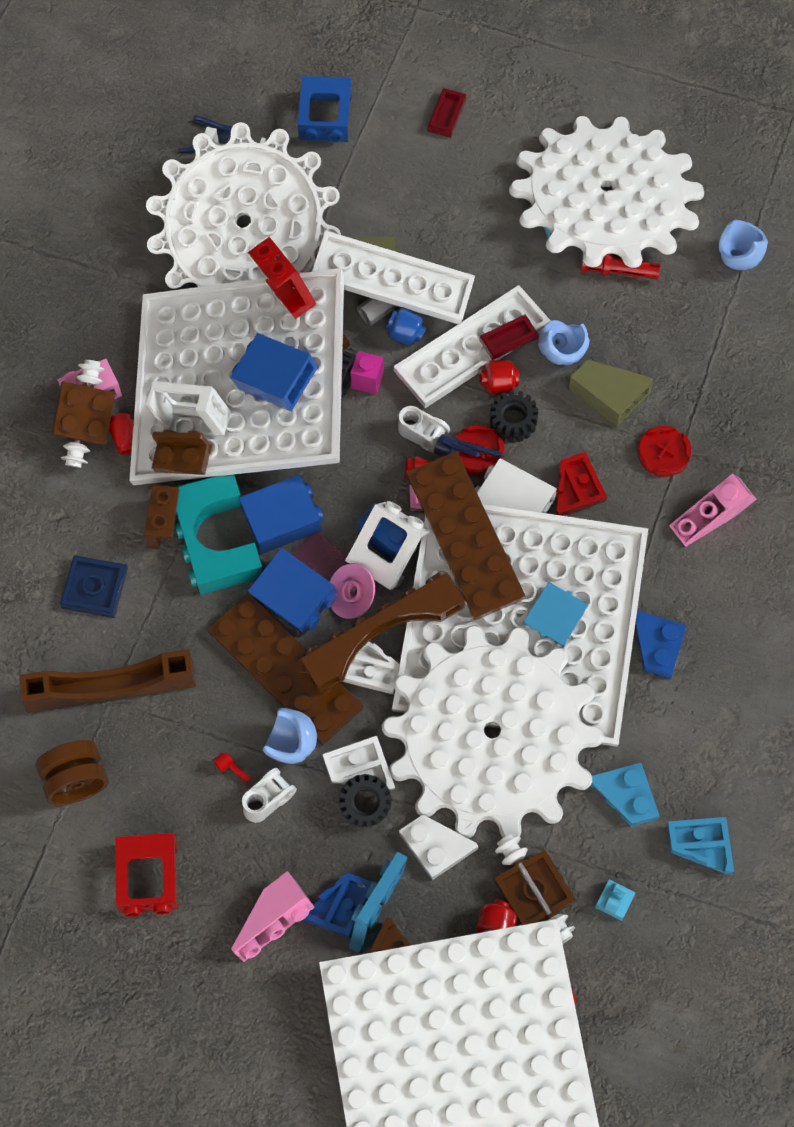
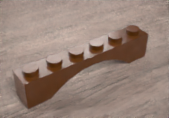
[301,572,465,694]
[19,649,196,713]

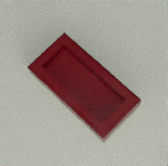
[428,88,466,138]
[479,314,538,360]

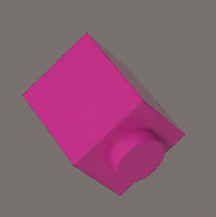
[350,351,384,395]

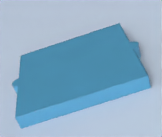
[523,582,589,647]

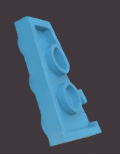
[349,852,407,953]

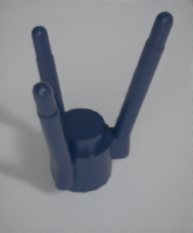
[178,115,232,153]
[434,434,504,488]

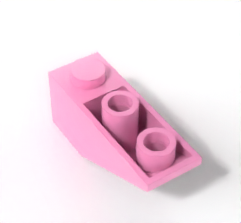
[669,473,757,547]
[231,871,315,962]

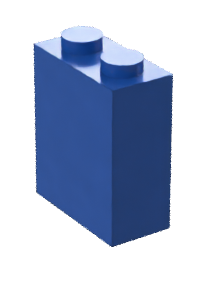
[230,333,318,412]
[239,475,324,554]
[248,548,338,635]

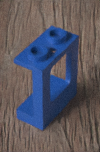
[298,76,352,142]

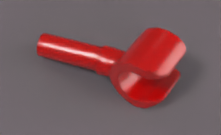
[214,753,252,784]

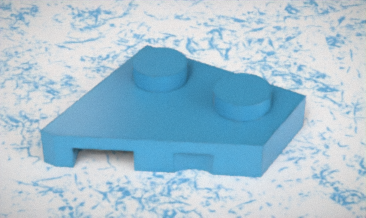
[590,763,659,827]
[667,817,734,875]

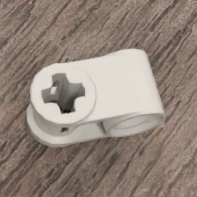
[398,406,450,453]
[242,768,297,823]

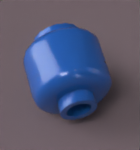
[385,307,426,346]

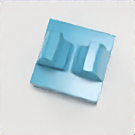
[595,879,636,921]

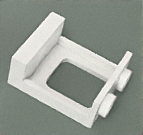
[146,381,231,436]
[345,501,430,590]

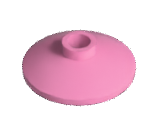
[330,564,375,619]

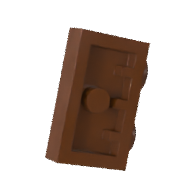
[151,429,212,475]
[144,485,180,549]

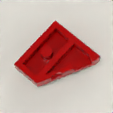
[556,451,607,516]

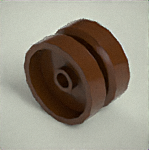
[35,740,109,806]

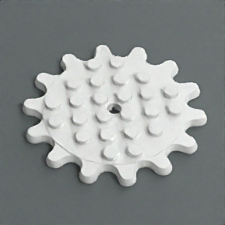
[509,116,704,268]
[146,122,341,289]
[382,625,604,839]

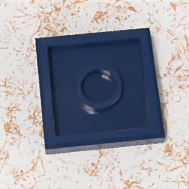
[60,555,128,618]

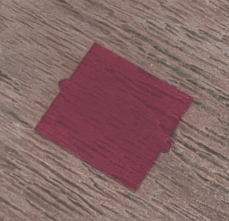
[293,532,349,582]

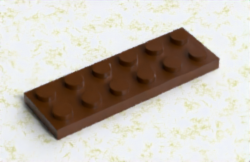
[407,451,526,621]
[208,593,363,746]

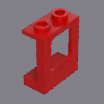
[247,237,317,319]
[115,833,179,917]

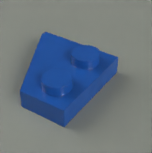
[635,611,687,679]
[303,872,372,940]

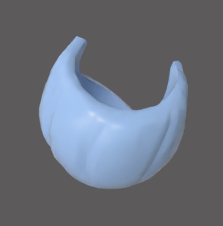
[719,219,768,270]
[538,320,590,366]
[263,708,317,764]

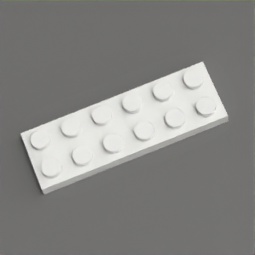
[312,230,475,325]
[394,285,551,408]

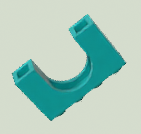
[175,474,263,595]

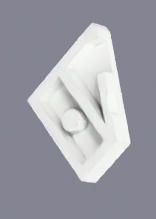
[342,642,400,694]
[322,736,395,791]
[399,815,478,880]

